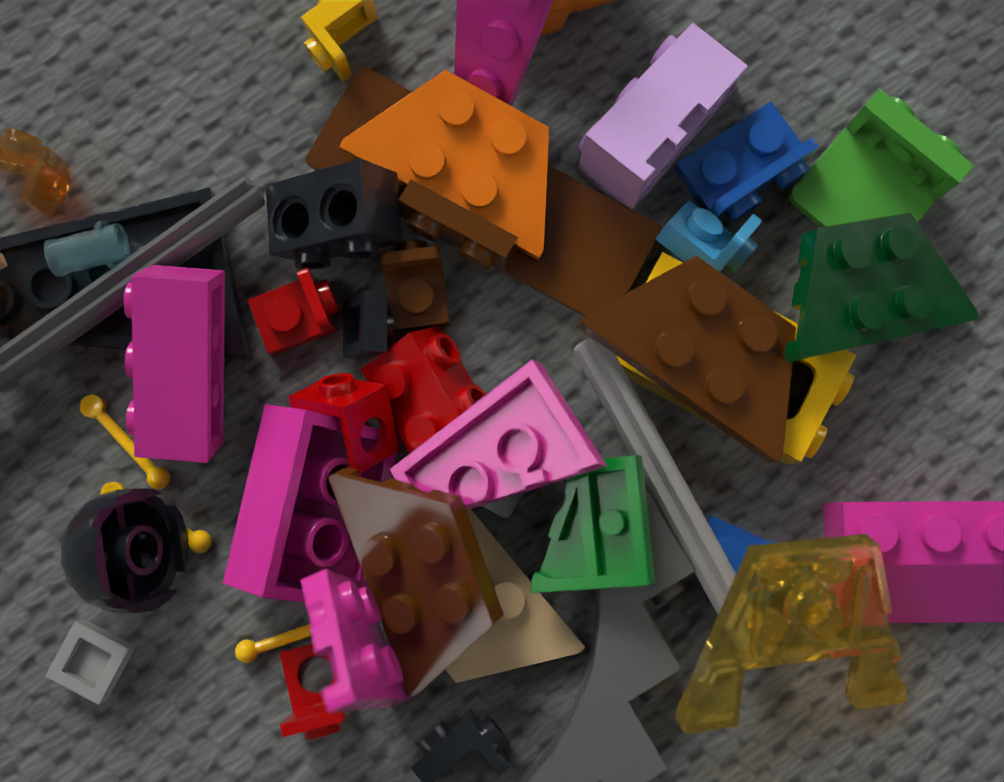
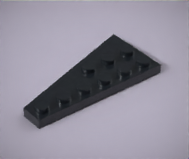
[0,187,253,360]

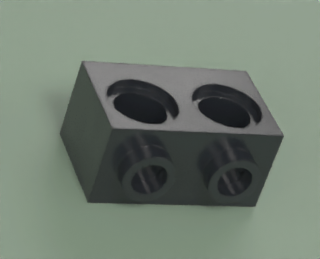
[266,158,402,270]

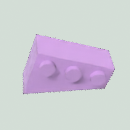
[577,23,748,210]

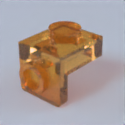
[0,128,71,218]

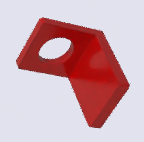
[288,373,399,474]
[279,643,353,740]

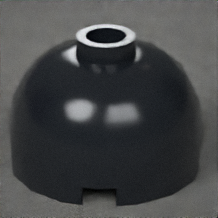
[61,489,189,613]

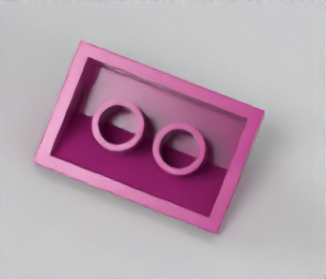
[223,404,400,603]
[823,501,1004,623]

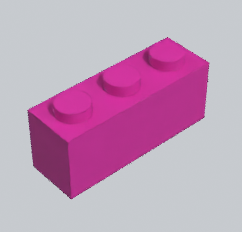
[124,265,225,463]

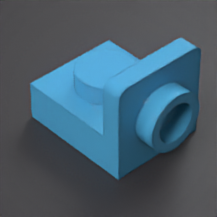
[655,200,762,272]

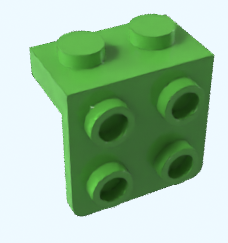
[789,88,975,227]

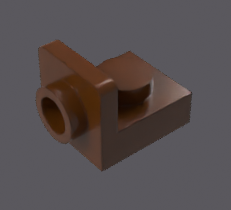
[380,240,450,333]

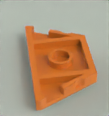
[339,70,549,261]

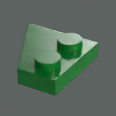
[531,455,655,593]

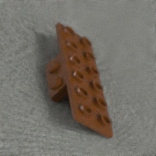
[305,66,662,317]

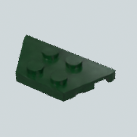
[784,213,979,363]

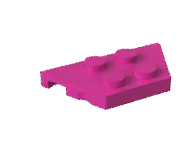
[301,569,413,712]

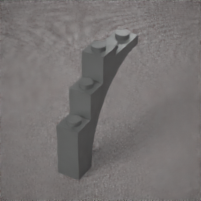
[516,443,695,782]

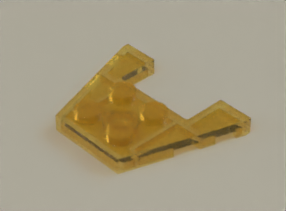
[675,534,907,734]

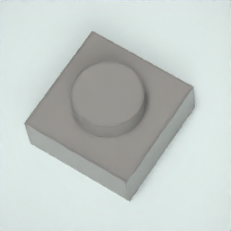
[45,619,136,705]

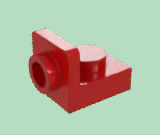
[247,268,340,357]

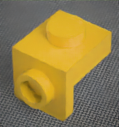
[301,0,377,82]

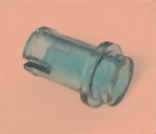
[44,221,131,277]

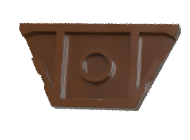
[576,255,796,463]
[328,467,504,697]

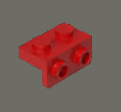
[361,326,486,453]

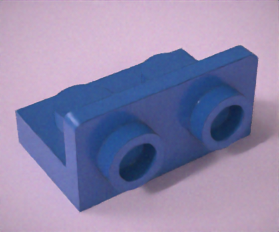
[674,101,820,222]

